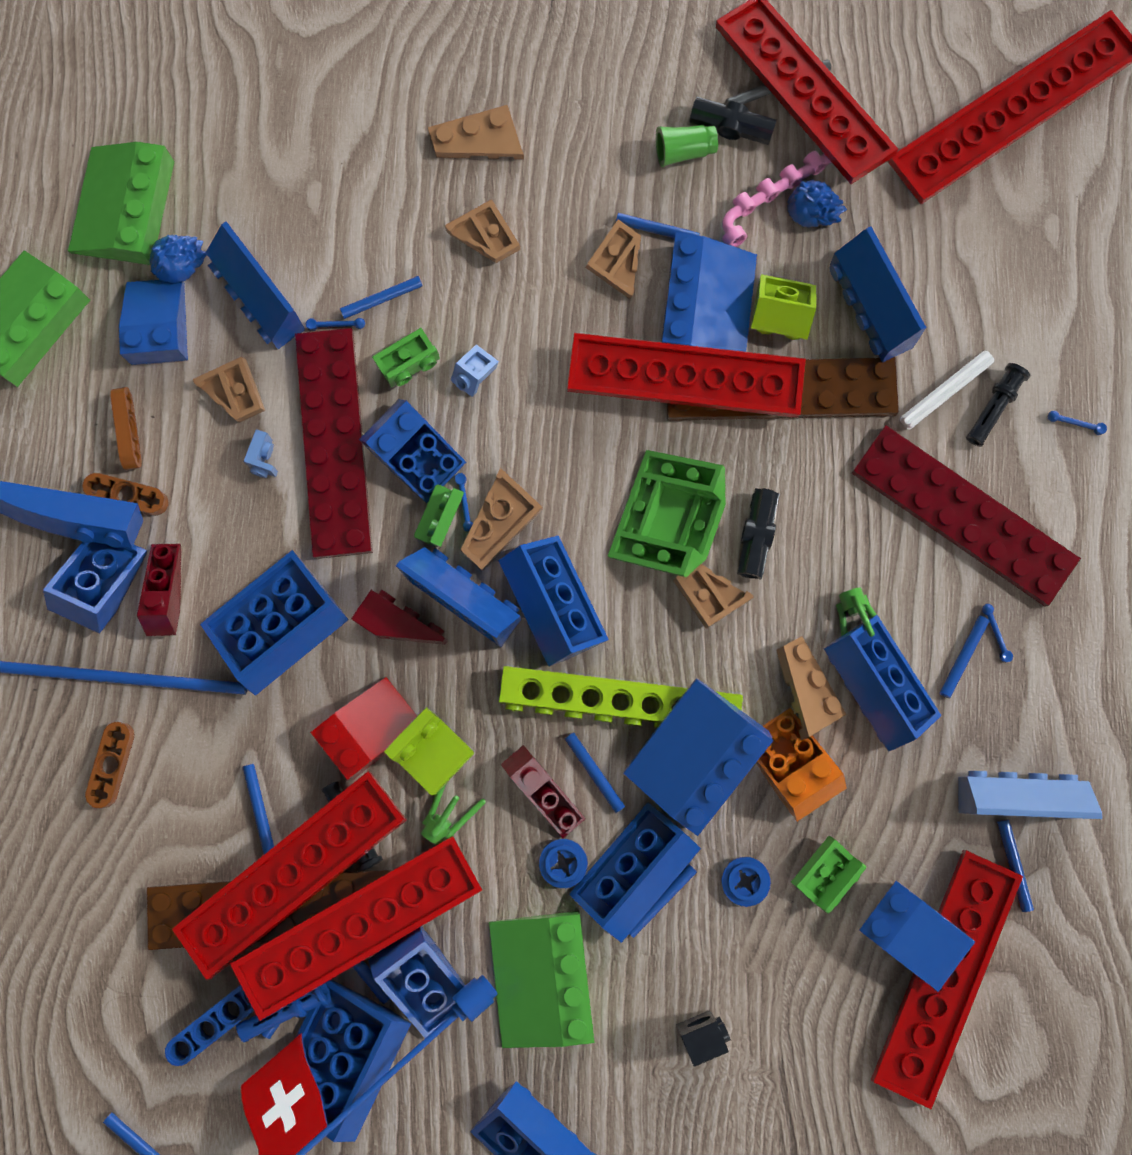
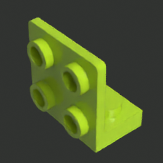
[384,707,474,796]

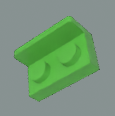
[414,484,464,549]

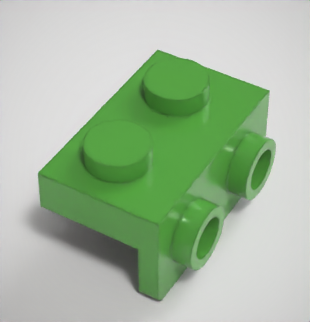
[372,328,440,388]
[791,836,866,914]

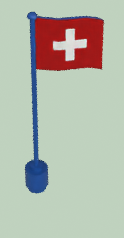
[241,975,498,1155]

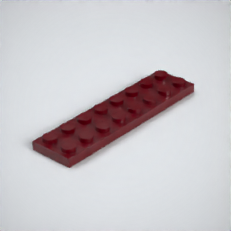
[295,328,373,559]
[852,425,1081,607]

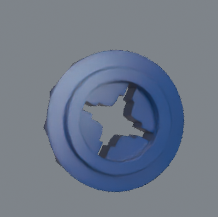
[539,839,588,888]
[721,857,771,907]

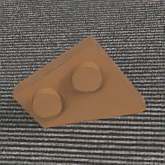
[445,199,520,263]
[585,219,641,299]
[193,357,265,422]
[673,564,754,629]

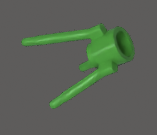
[836,587,876,637]
[421,783,486,845]

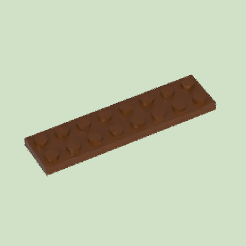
[667,357,899,421]
[147,869,391,950]

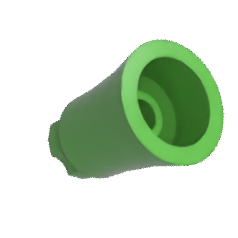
[655,125,718,167]

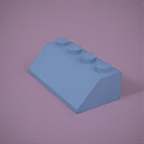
[958,771,1102,819]

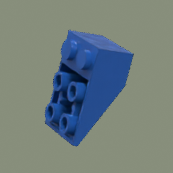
[359,399,466,504]

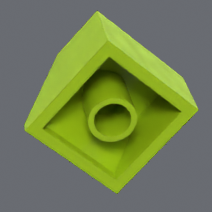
[751,274,816,340]

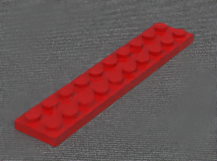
[887,10,1132,204]

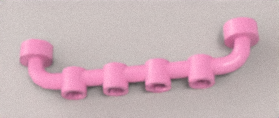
[722,151,846,247]

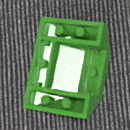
[608,450,726,577]

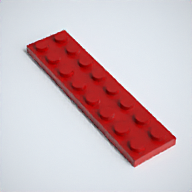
[716,0,898,184]
[567,333,806,418]
[172,771,407,980]
[230,836,482,1021]
[871,850,1023,1109]

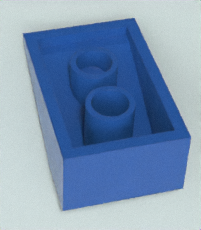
[119,279,188,365]
[43,542,147,634]
[859,881,975,992]
[368,926,465,1038]

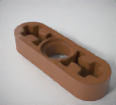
[110,387,142,470]
[82,473,169,516]
[85,722,135,808]

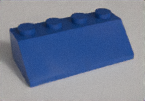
[206,221,305,349]
[829,226,927,362]
[498,535,609,667]
[824,615,942,752]
[569,802,701,943]
[470,1081,597,1155]

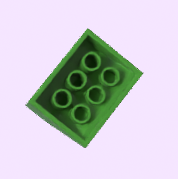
[68,142,175,265]
[0,250,90,387]
[489,911,595,1048]

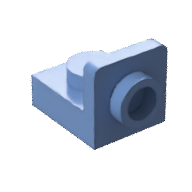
[451,345,499,397]
[243,429,278,478]

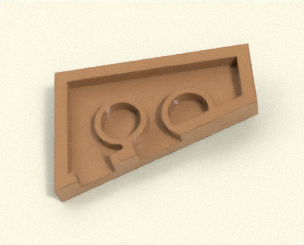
[428,105,524,159]
[460,468,543,571]
[776,636,847,740]

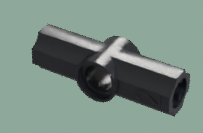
[689,96,777,145]
[737,488,780,580]

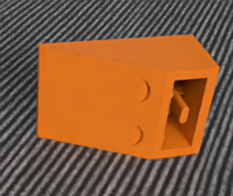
[756,708,847,822]

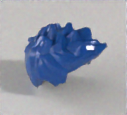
[787,180,847,228]
[149,235,207,283]

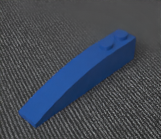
[0,481,144,548]

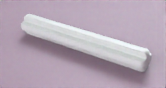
[900,350,994,430]

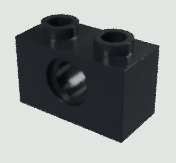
[676,1010,731,1067]

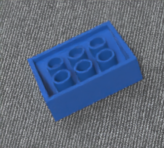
[661,233,757,352]
[396,547,522,648]
[200,550,349,696]
[623,678,773,836]
[296,980,411,1142]

